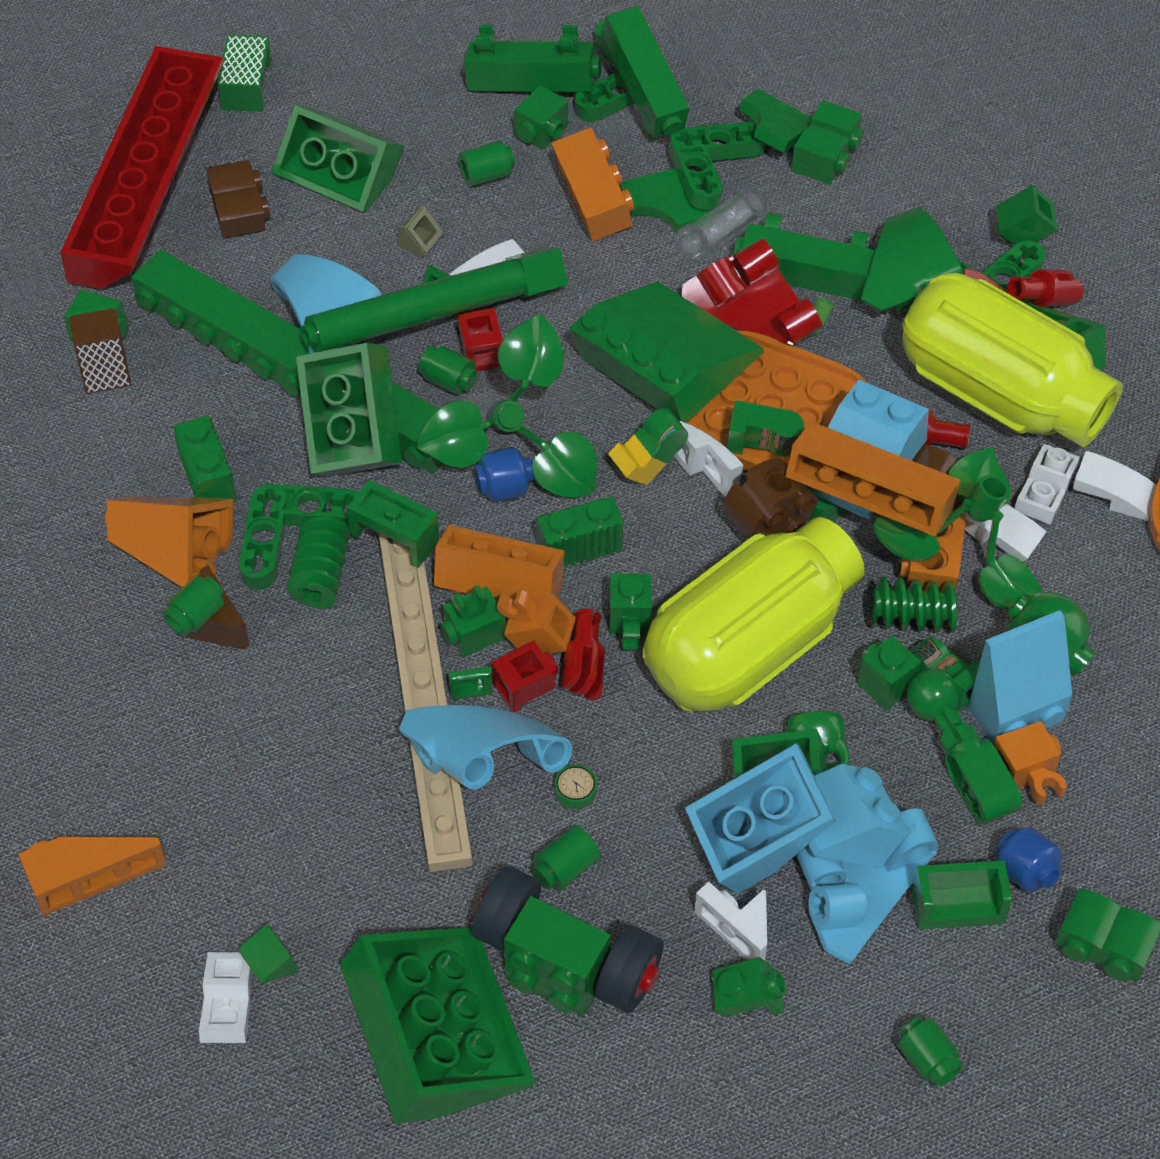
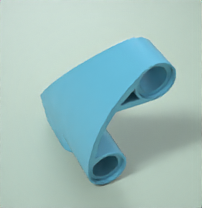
[270,254,382,353]
[399,705,573,790]
[796,808,939,964]

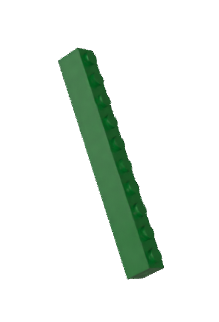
[131,249,444,474]

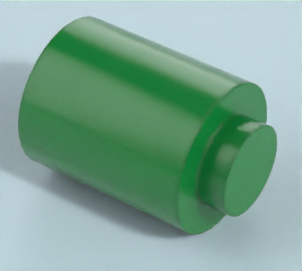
[458,140,515,187]
[532,825,601,891]

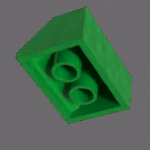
[271,104,404,212]

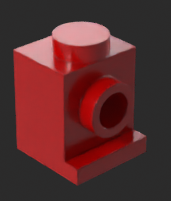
[457,308,503,372]
[491,640,559,713]

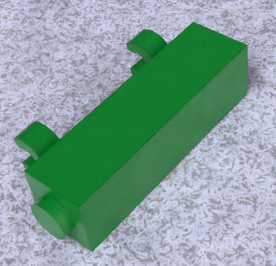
[602,6,690,138]
[464,25,601,92]
[733,212,876,301]

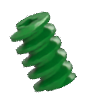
[287,517,351,609]
[871,576,958,633]

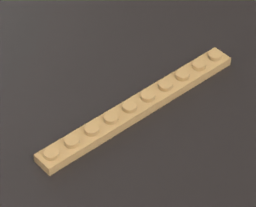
[378,532,472,872]

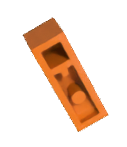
[18,837,167,916]

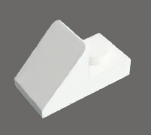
[694,882,767,960]

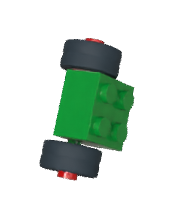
[472,866,664,1017]

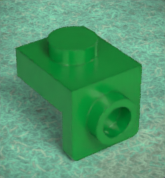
[712,957,786,1018]

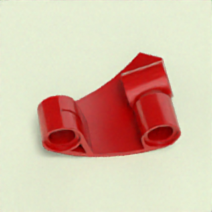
[681,238,823,345]

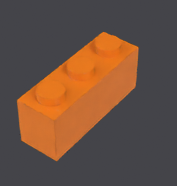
[551,127,635,242]
[434,525,565,602]

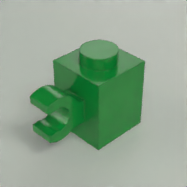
[609,573,652,650]
[440,585,506,658]

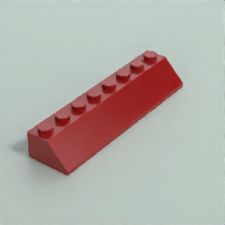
[60,46,224,289]

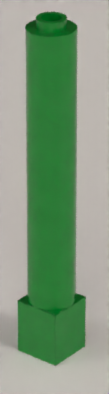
[300,247,568,353]

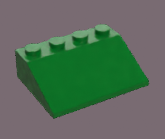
[569,281,764,423]
[340,927,536,1124]

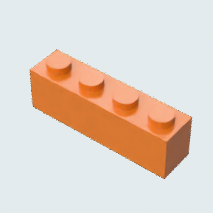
[785,421,961,536]

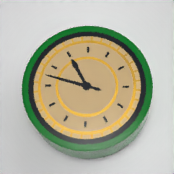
[554,765,597,809]

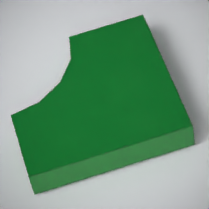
[739,88,812,153]
[619,168,712,233]

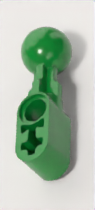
[906,668,1022,825]

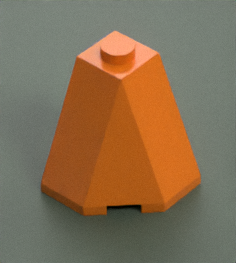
[105,496,233,587]

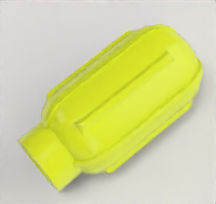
[902,273,1123,448]
[643,517,865,712]

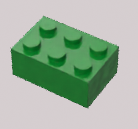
[296,343,403,476]

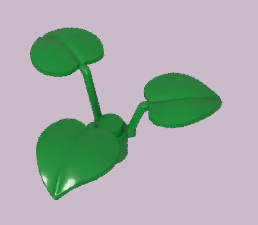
[416,314,597,498]
[873,447,1043,610]

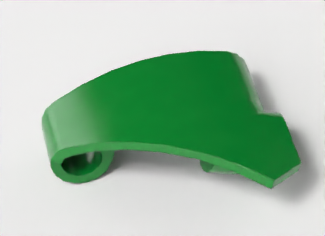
[861,207,963,314]

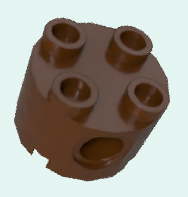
[723,458,818,539]

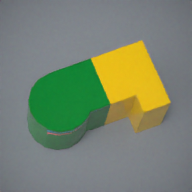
[608,408,689,486]

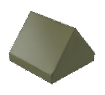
[397,204,444,257]

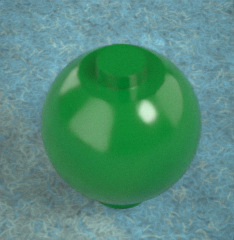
[1006,592,1095,677]

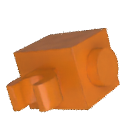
[497,590,576,654]
[994,721,1067,805]

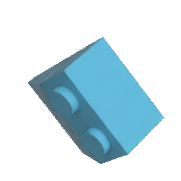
[806,379,929,519]
[968,610,1072,745]
[685,744,835,894]

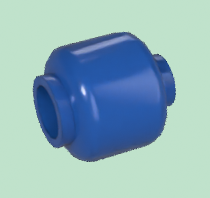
[474,447,534,502]
[996,827,1062,892]

